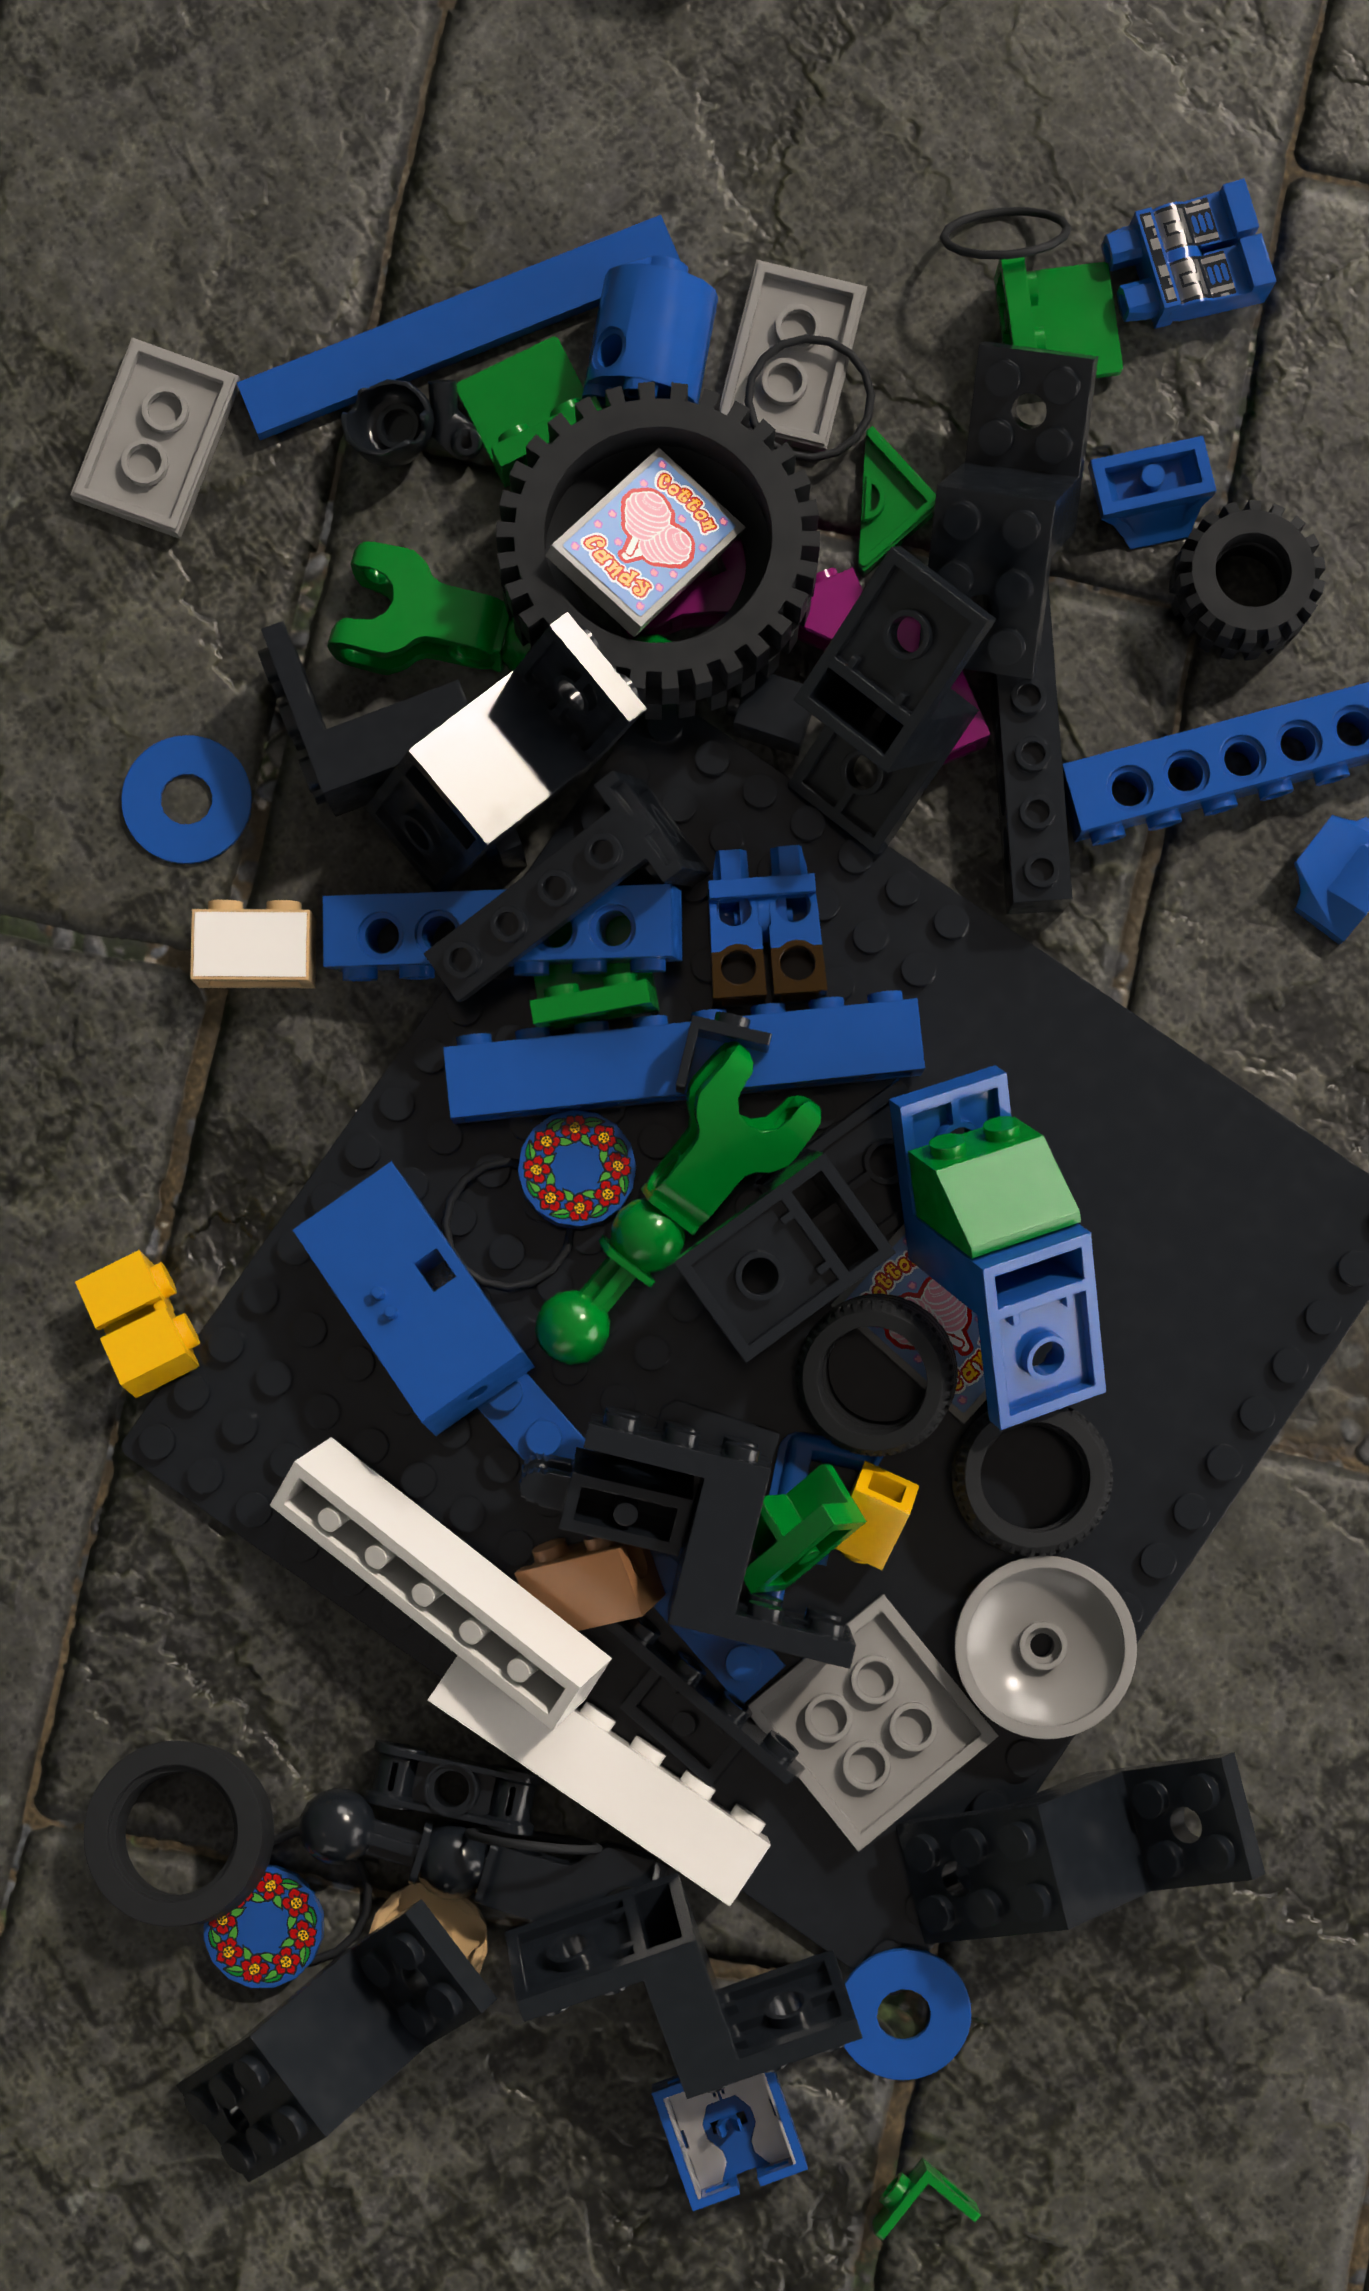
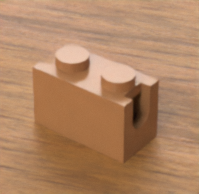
[515,1535,666,1631]

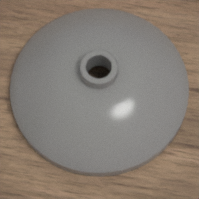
[954,1556,1137,1739]

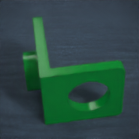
[872,2157,981,2241]

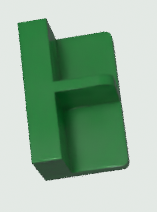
[744,1464,867,1594]

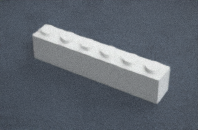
[270,1437,612,1731]
[428,1655,771,1906]

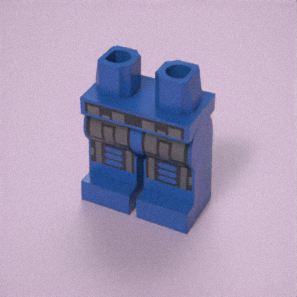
[1101,178,1277,329]

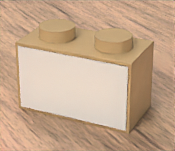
[190,900,316,988]

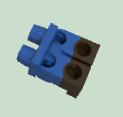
[707,845,828,1009]

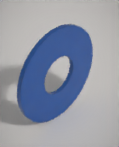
[121,735,252,864]
[844,1948,971,2080]

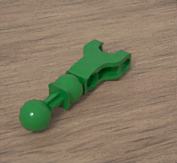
[327,541,672,705]
[535,1041,821,1365]

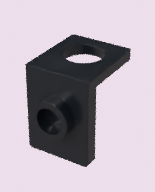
[676,1012,772,1094]

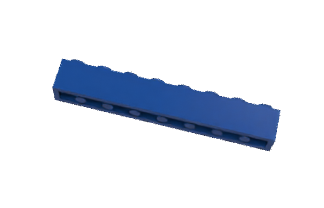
[443,990,925,1124]

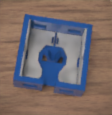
[652,2072,808,2211]

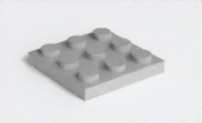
[747,1594,998,1852]

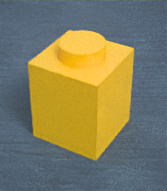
[835,1461,919,1570]

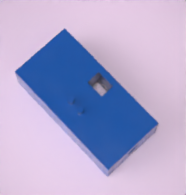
[293,1161,535,1436]

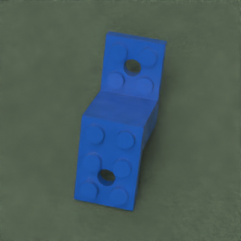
[889,1065,1106,1430]

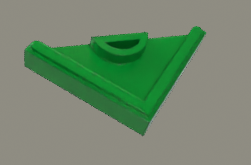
[858,425,936,577]

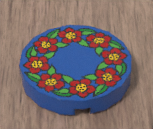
[517,1110,636,1230]
[204,1865,324,1988]

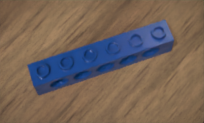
[1062,682,1369,846]
[323,884,683,982]

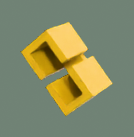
[75,1250,200,1398]

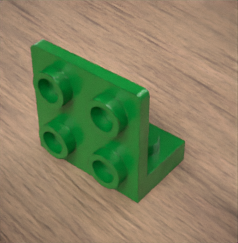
[994,257,1123,378]
[457,337,602,487]
[529,915,659,1031]

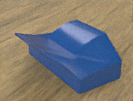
[1088,436,1217,550]
[1293,815,1369,945]

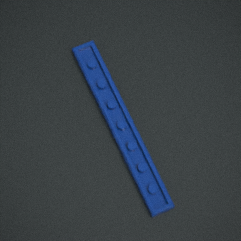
[237,215,680,440]

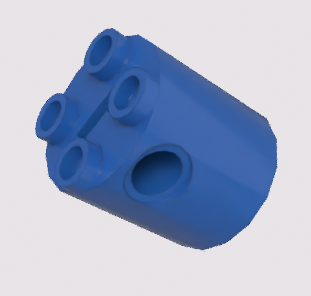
[582,255,718,407]

